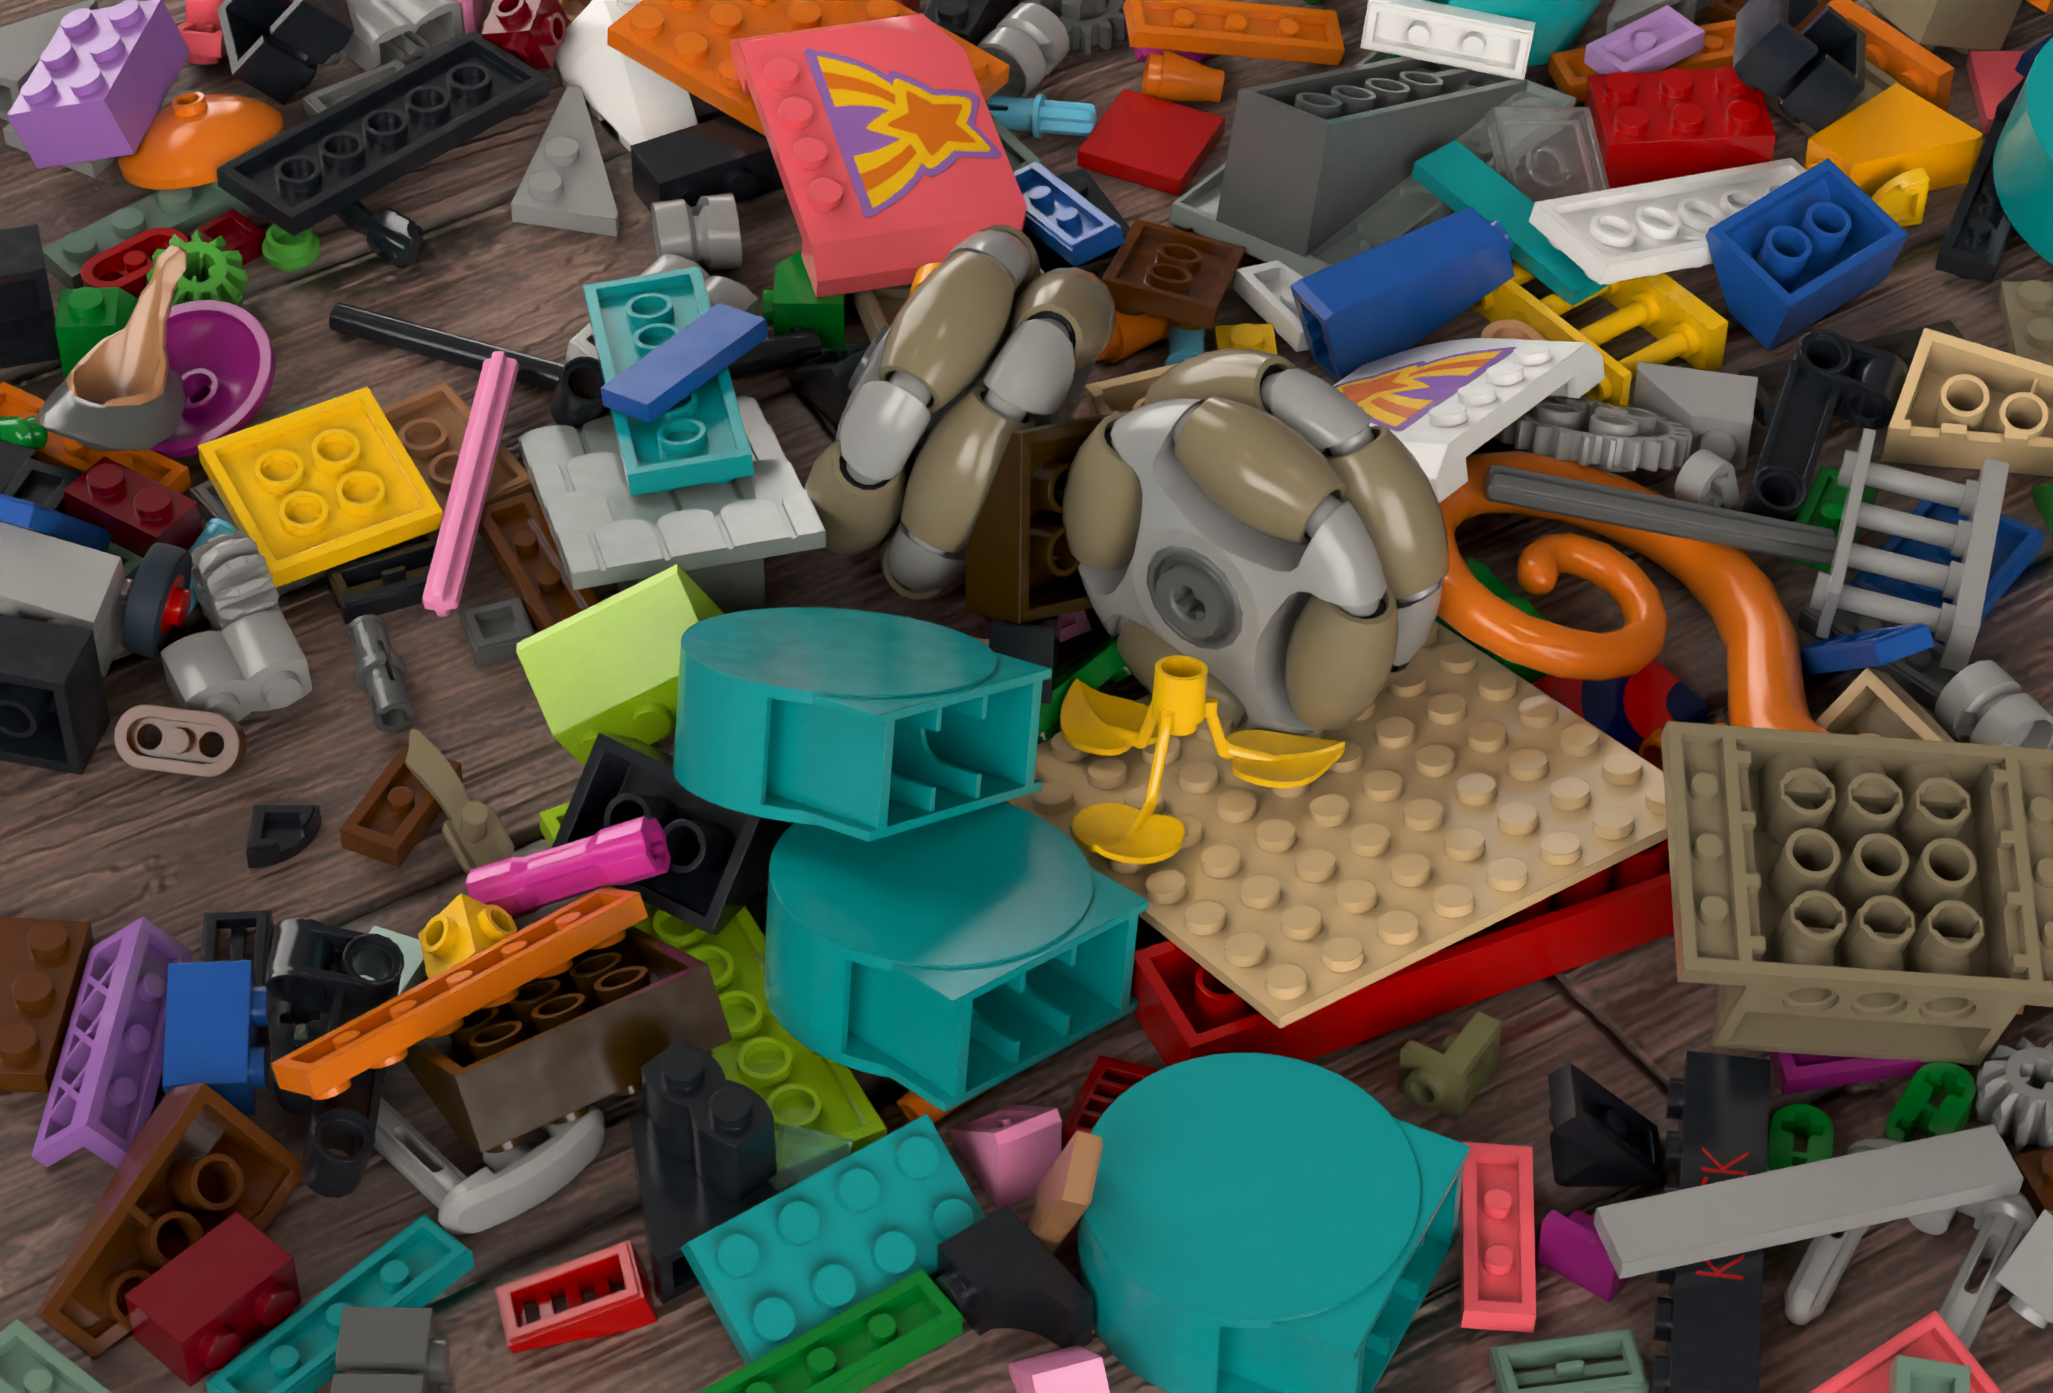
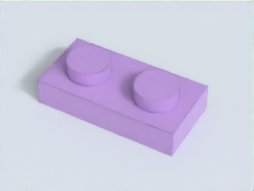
[1584,5,1705,74]

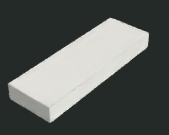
[1360,0,1536,80]

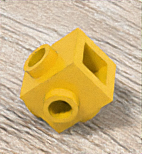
[418,893,517,979]

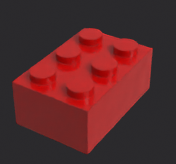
[1582,66,1776,191]

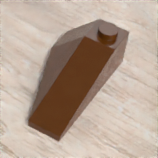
[35,1082,302,1358]

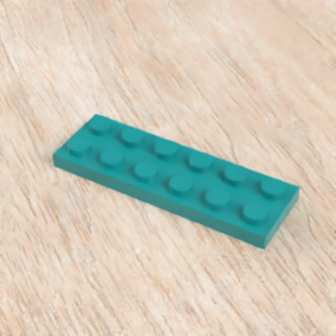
[583,266,754,496]

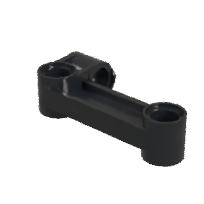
[1740,329,1908,522]
[264,918,404,1198]

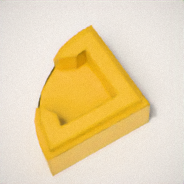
[1871,167,1930,227]

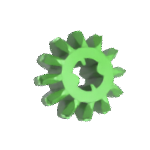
[147,229,248,307]

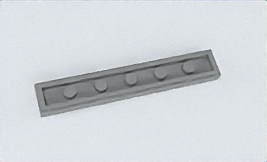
[1593,1124,2024,1279]

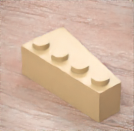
[1881,328,2053,476]

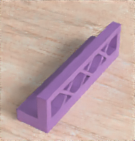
[31,916,193,1169]

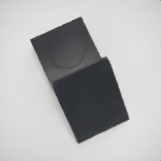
[1548,1062,1665,1187]

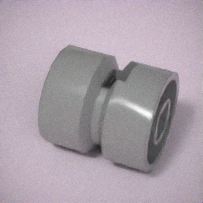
[977,3,1069,98]
[651,193,742,271]
[1934,660,2053,749]

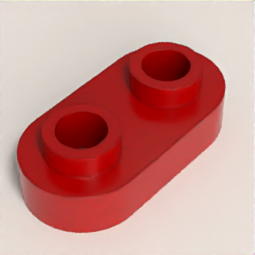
[81,227,188,298]

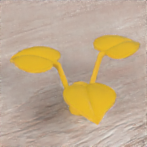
[1060,655,1346,864]

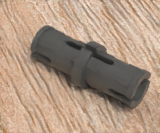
[346,614,415,732]

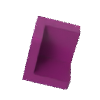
[1537,1200,1630,1302]

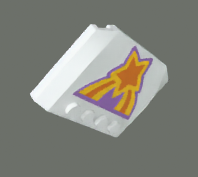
[1333,338,1605,503]

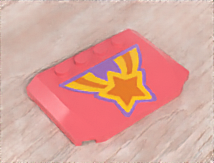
[731,13,1027,298]

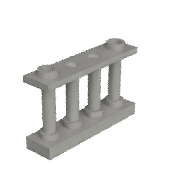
[1809,428,2010,672]

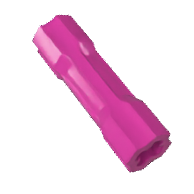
[465,816,671,919]

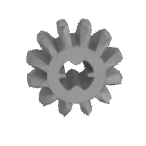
[191,531,280,631]
[1975,1036,2053,1153]

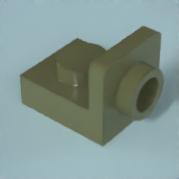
[1398,1010,1502,1120]

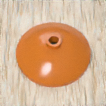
[118,92,286,190]

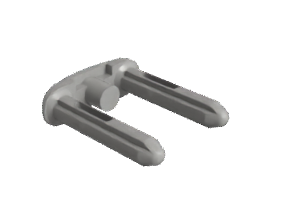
[374,1097,604,1235]
[1784,1137,2037,1351]

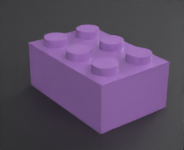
[7,0,190,169]

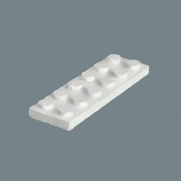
[1529,158,1807,285]

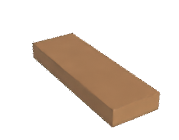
[1028,1130,1104,1254]

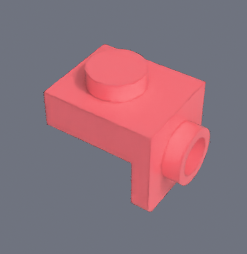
[177,0,227,65]

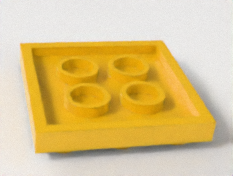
[198,386,443,588]

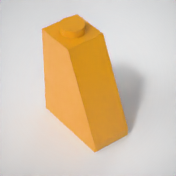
[1804,83,1984,198]

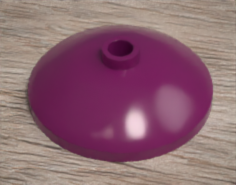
[150,300,276,458]

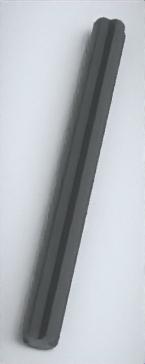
[1482,464,1838,565]

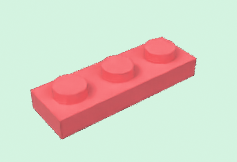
[1460,1142,1536,1333]

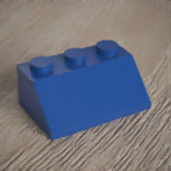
[1705,158,1908,351]

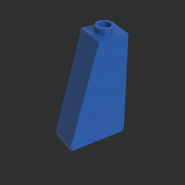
[1290,206,1515,383]

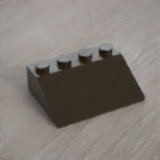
[965,409,1134,624]
[403,926,732,1153]

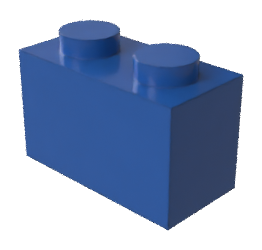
[162,960,271,1115]

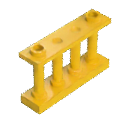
[1470,262,1729,407]

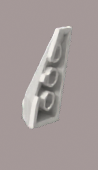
[554,0,698,153]

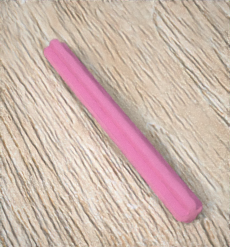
[422,351,519,617]

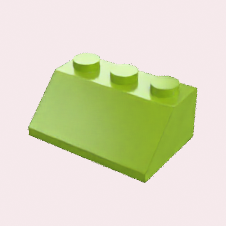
[516,564,724,767]

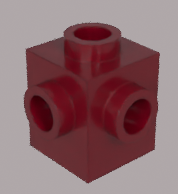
[481,0,569,70]

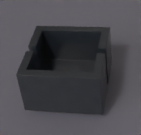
[217,0,354,105]
[1733,0,1866,133]
[0,224,61,369]

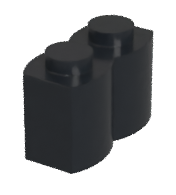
[641,1041,777,1201]

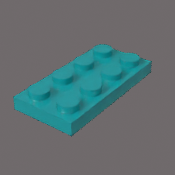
[681,1114,986,1365]

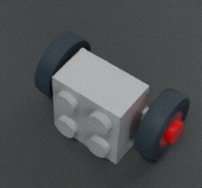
[0,522,192,677]

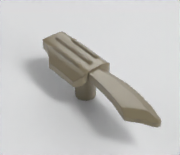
[405,729,514,874]

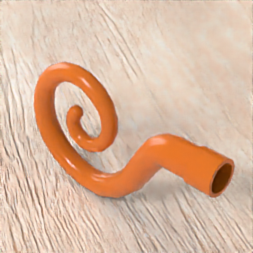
[1437,451,1830,733]

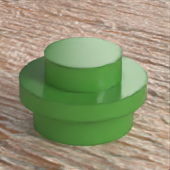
[262,224,320,271]

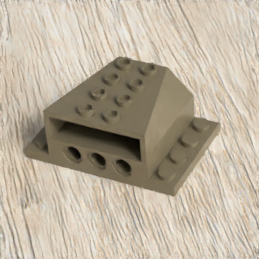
[1661,721,2053,1066]

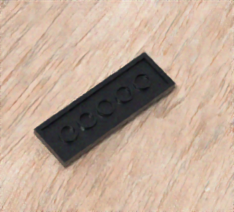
[217,31,549,237]

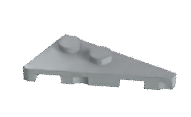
[511,85,620,237]

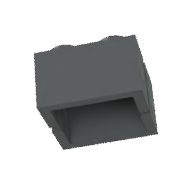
[330,1307,456,1393]

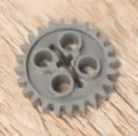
[1494,396,1692,472]

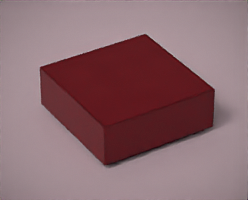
[187,209,266,265]

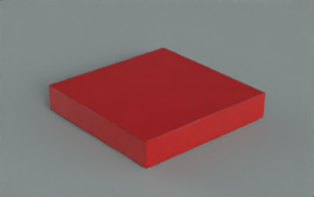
[1077,89,1225,196]

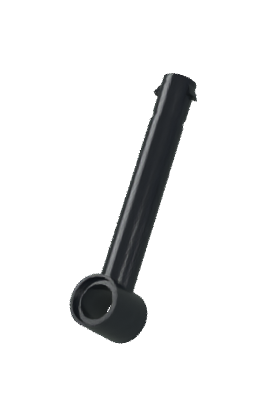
[550,326,822,428]

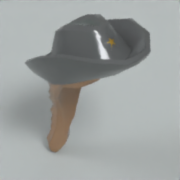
[34,245,187,451]

